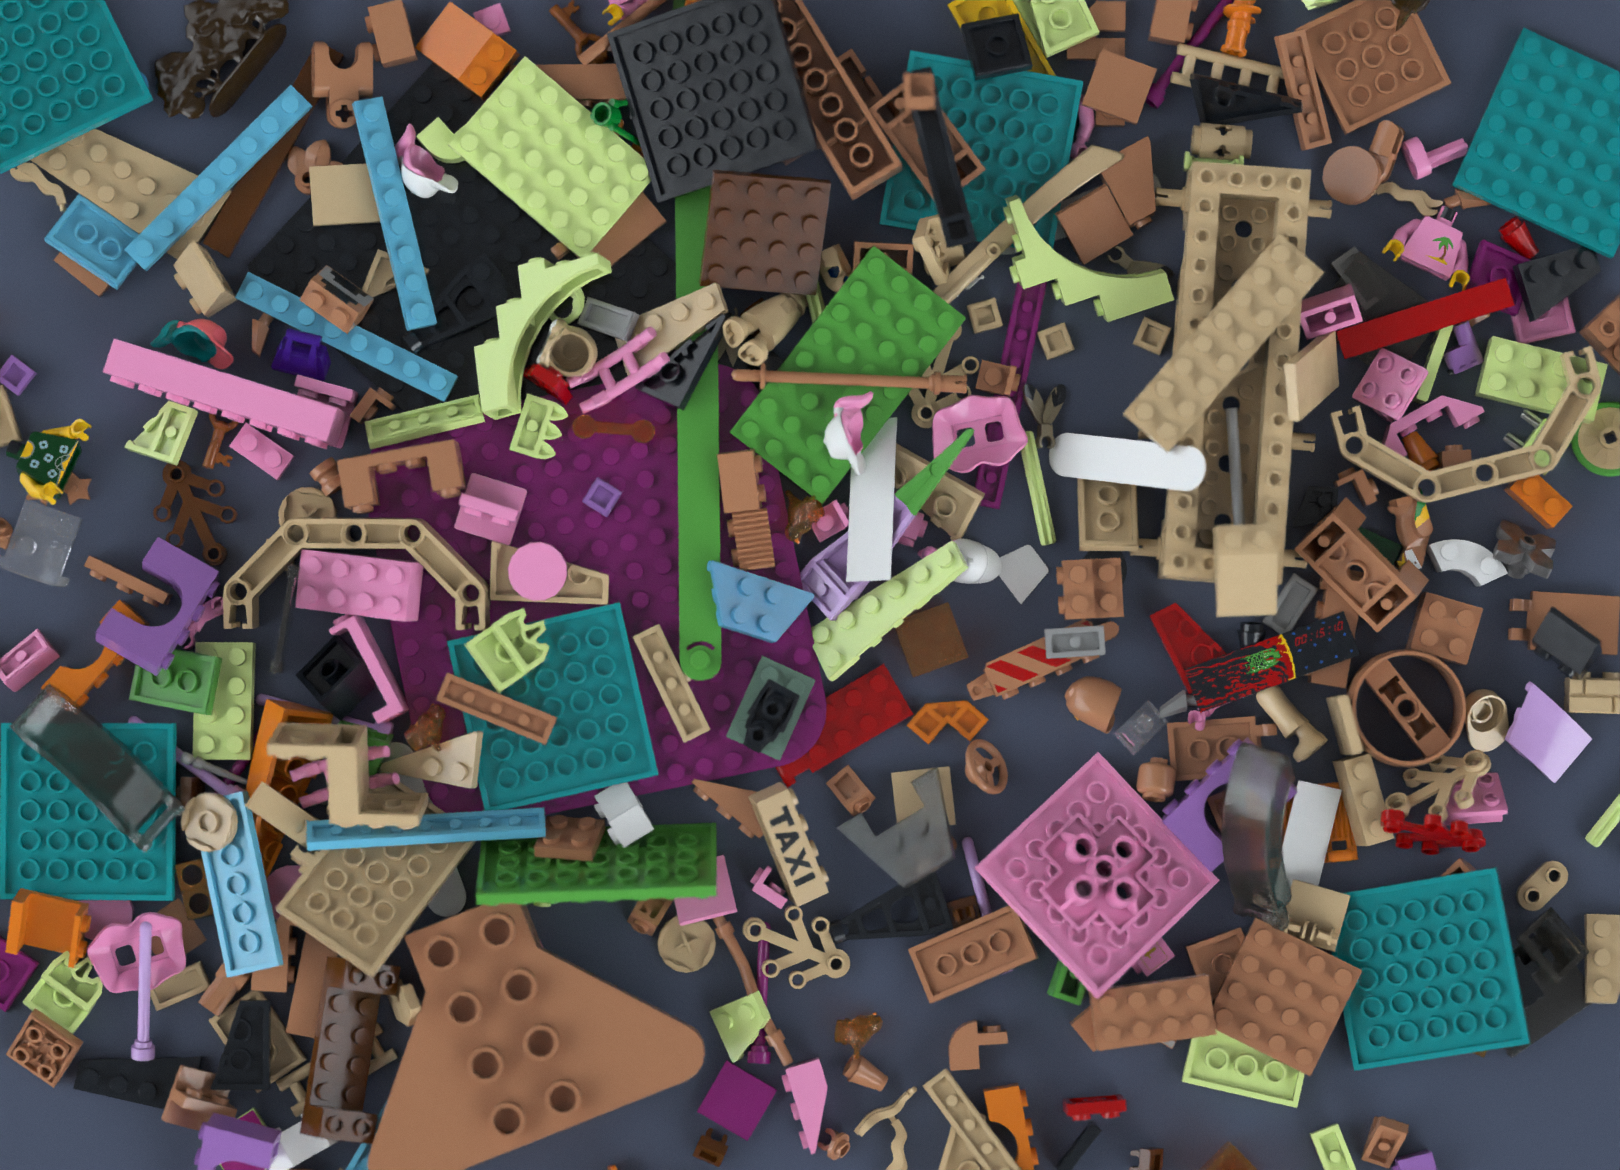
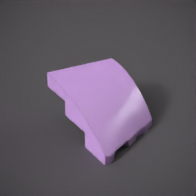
[1505,681,1592,783]

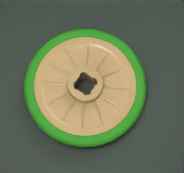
[1571,402,1620,477]

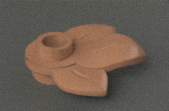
[288,139,343,195]

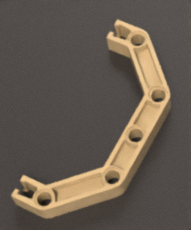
[1330,346,1601,503]
[223,517,490,630]

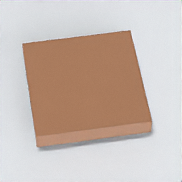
[1081,49,1157,125]
[1055,184,1133,265]
[6,1008,83,1088]

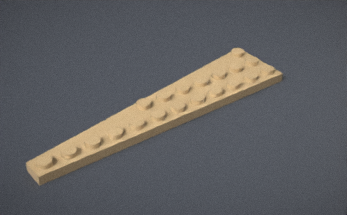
[31,129,232,260]

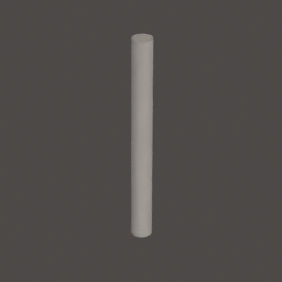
[1225,408,1245,525]

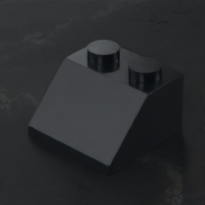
[1532,606,1602,680]
[296,635,377,721]

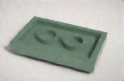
[726,656,816,761]

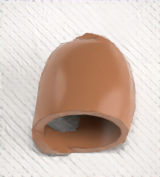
[1064,676,1122,734]

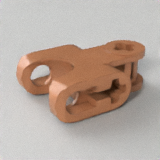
[311,41,373,129]

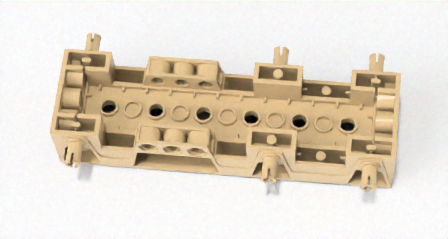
[1130,161,1332,585]

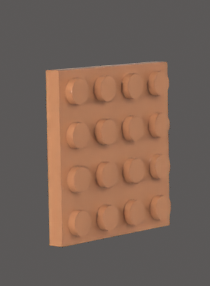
[1294,0,1451,135]
[1212,917,1363,1077]

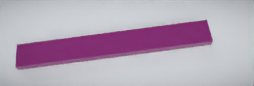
[974,281,1048,510]

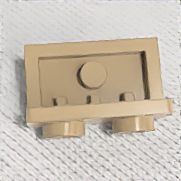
[912,214,967,285]

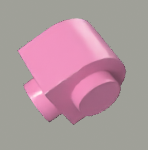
[898,512,928,547]

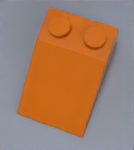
[415,2,520,101]

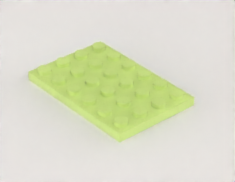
[448,56,651,258]

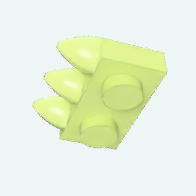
[509,393,568,459]

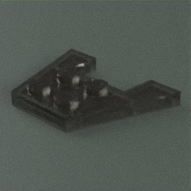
[837,767,956,889]

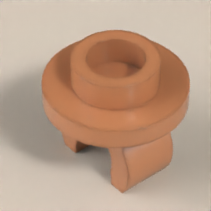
[817,1128,850,1160]

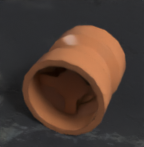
[309,457,341,497]

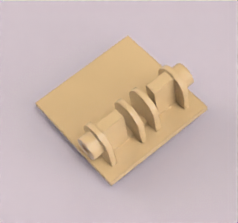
[1279,879,1351,952]

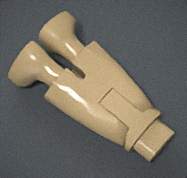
[723,293,808,366]
[1256,685,1328,762]

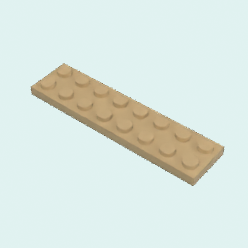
[1123,234,1324,453]

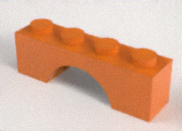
[41,600,150,711]
[983,1083,1039,1170]

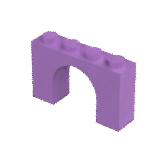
[96,537,221,676]
[1162,737,1297,872]
[194,1113,282,1170]

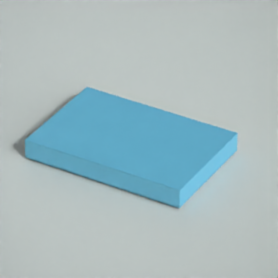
[44,194,139,290]

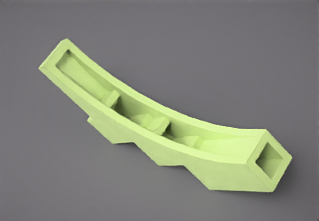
[1003,195,1174,322]
[474,252,612,420]

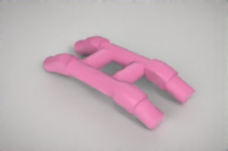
[565,327,670,414]
[289,745,400,809]

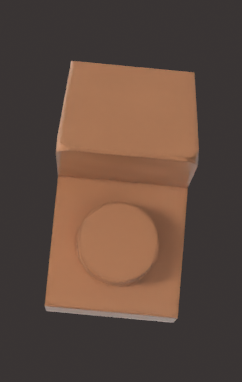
[1361,1116,1409,1169]

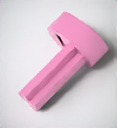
[1401,136,1468,180]

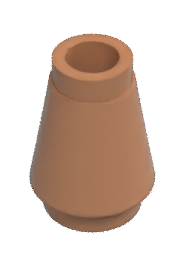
[842,1054,888,1092]

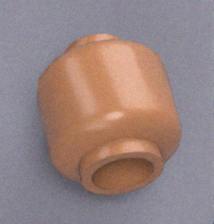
[1136,757,1176,802]

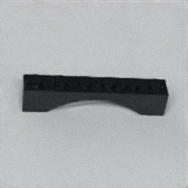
[902,66,976,249]

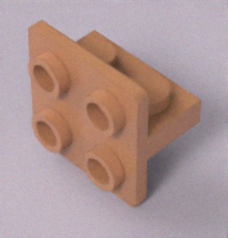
[161,1065,237,1131]

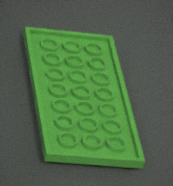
[729,245,966,504]
[476,823,717,906]

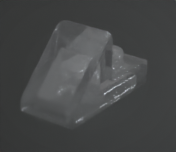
[1114,700,1168,756]

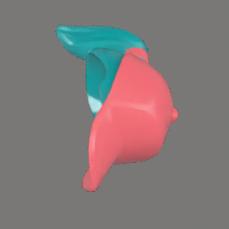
[150,319,234,369]

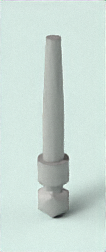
[180,752,247,785]

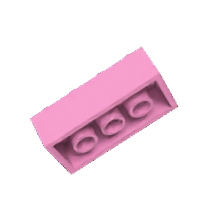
[295,549,423,622]

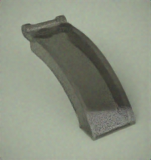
[10,683,186,852]
[1222,742,1295,931]

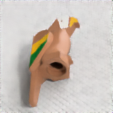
[1387,459,1433,569]

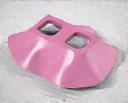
[932,395,1028,473]
[87,912,186,993]

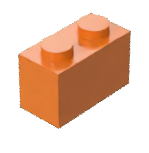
[1504,475,1573,529]

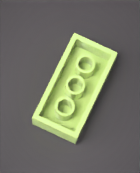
[1475,336,1608,424]

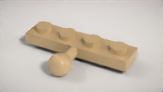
[633,624,711,743]

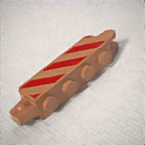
[966,619,1120,701]

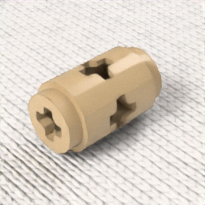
[1190,123,1253,160]

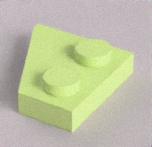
[125,401,198,466]
[709,991,771,1063]

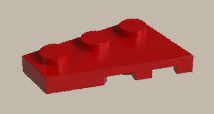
[1149,602,1227,694]

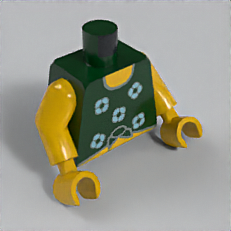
[6,419,92,505]

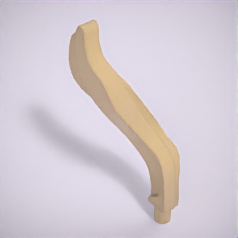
[10,162,67,212]
[1371,182,1443,217]
[854,1086,917,1137]
[886,1116,908,1170]

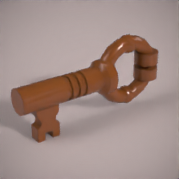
[549,0,609,64]
[202,410,239,470]

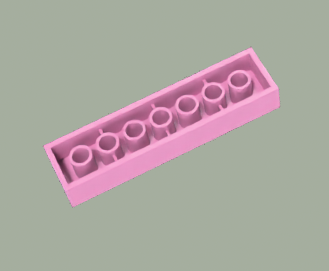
[103,339,347,450]

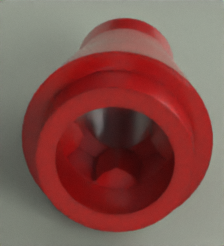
[1499,216,1539,259]

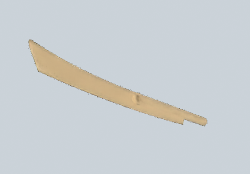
[933,145,1124,304]

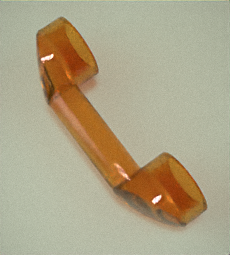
[572,414,655,443]

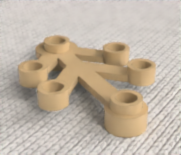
[908,326,979,428]
[1385,750,1491,822]
[742,905,850,989]

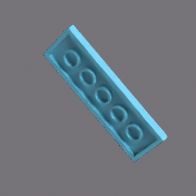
[201,791,284,978]

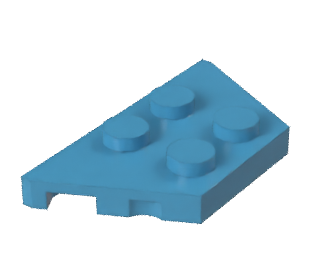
[707,560,814,643]

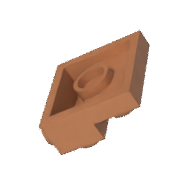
[1056,558,1124,620]

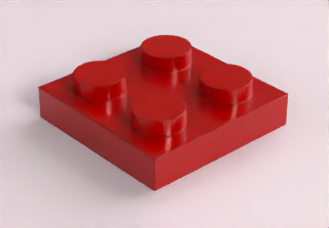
[1063,1094,1127,1121]

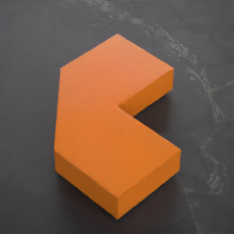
[906,700,989,745]

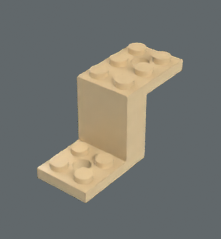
[267,723,428,829]

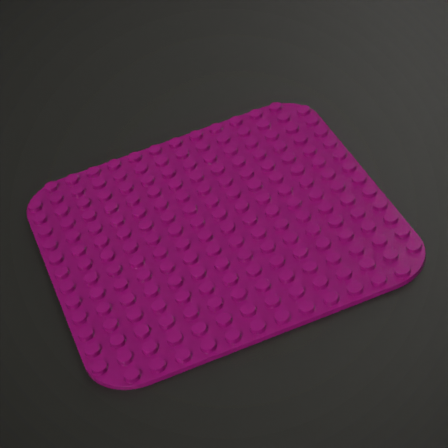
[368,364,826,815]

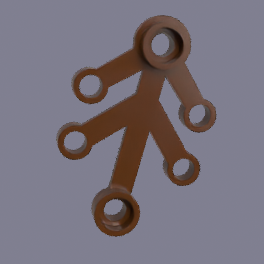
[153,460,238,566]

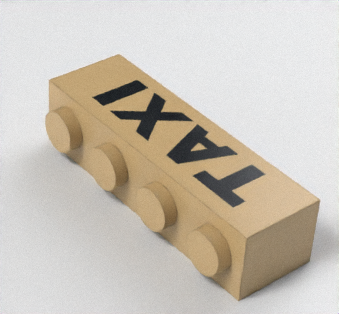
[748,782,829,907]

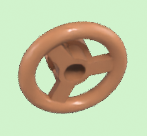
[965,739,1008,795]

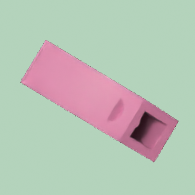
[781,1057,828,1154]

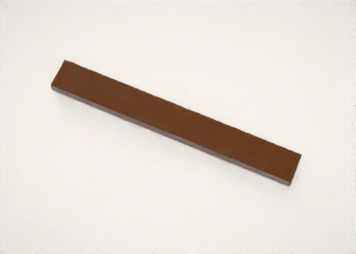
[203,47,344,258]

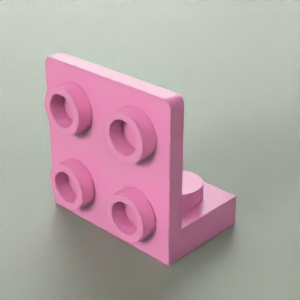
[294,374,359,449]

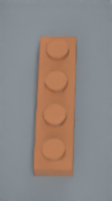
[1274,29,1332,151]
[436,673,557,745]

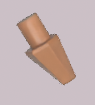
[1443,189,1491,209]
[252,313,274,357]

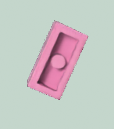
[0,628,60,692]

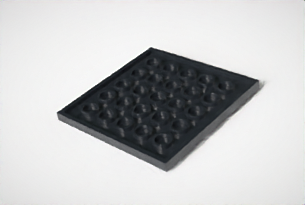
[607,0,821,203]

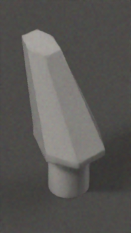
[1159,690,1197,719]

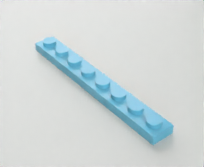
[124,85,312,272]
[352,97,437,331]
[235,272,458,402]
[307,808,546,851]

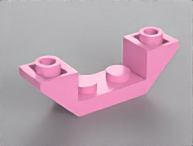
[1382,395,1485,456]

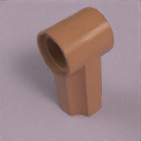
[198,962,252,1017]

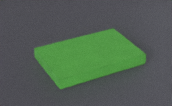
[129,649,222,716]

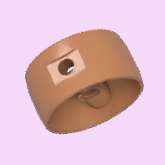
[1346,649,1466,767]

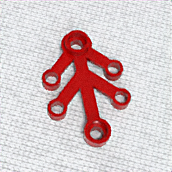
[1380,809,1486,855]

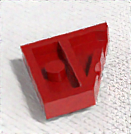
[523,364,573,405]

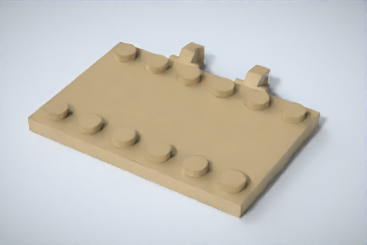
[276,770,476,978]

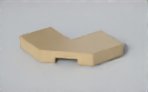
[387,978,421,1026]

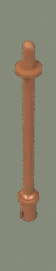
[732,363,967,395]

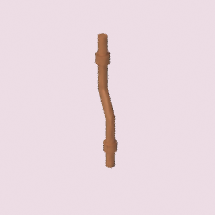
[712,916,794,1066]

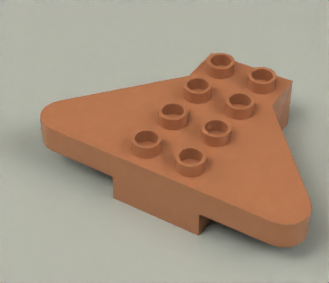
[367,903,705,1170]

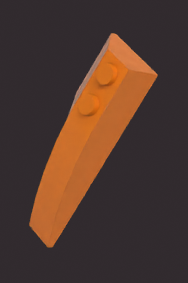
[246,699,333,880]

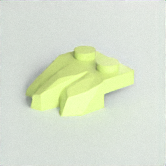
[464,608,550,693]
[23,950,103,1034]

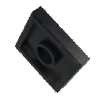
[961,13,1033,81]

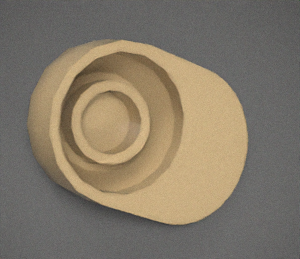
[1464,689,1509,752]

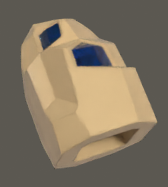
[819,244,852,292]

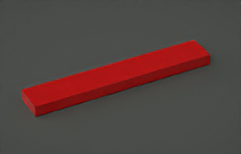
[1336,277,1515,359]

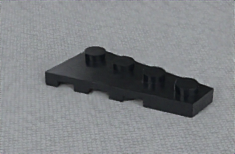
[73,1056,203,1109]

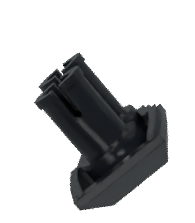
[743,679,800,753]

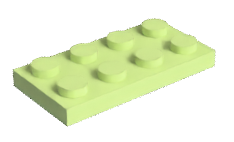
[192,642,256,760]
[1181,1030,1305,1108]

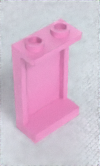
[328,614,409,724]

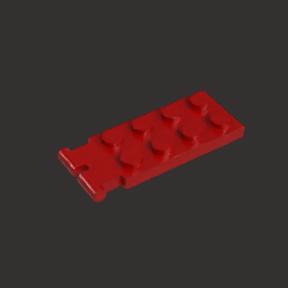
[775,664,913,788]

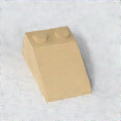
[173,240,238,318]
[1213,524,1278,617]

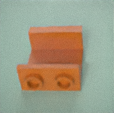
[5,888,92,968]

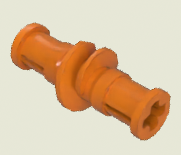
[1220,0,1261,57]

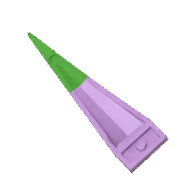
[800,429,974,621]

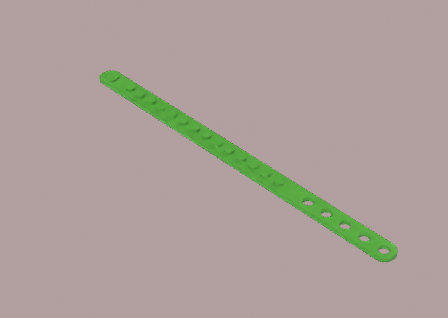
[673,0,722,681]

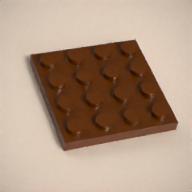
[699,170,831,296]

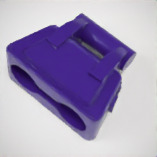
[271,328,331,381]

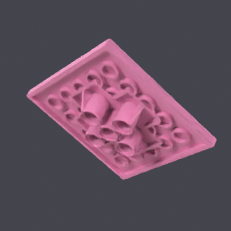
[974,752,1220,999]

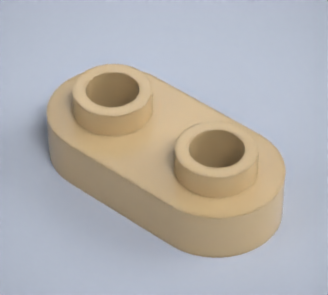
[1516,861,1568,911]

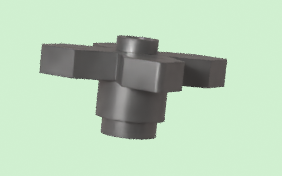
[1493,519,1556,579]

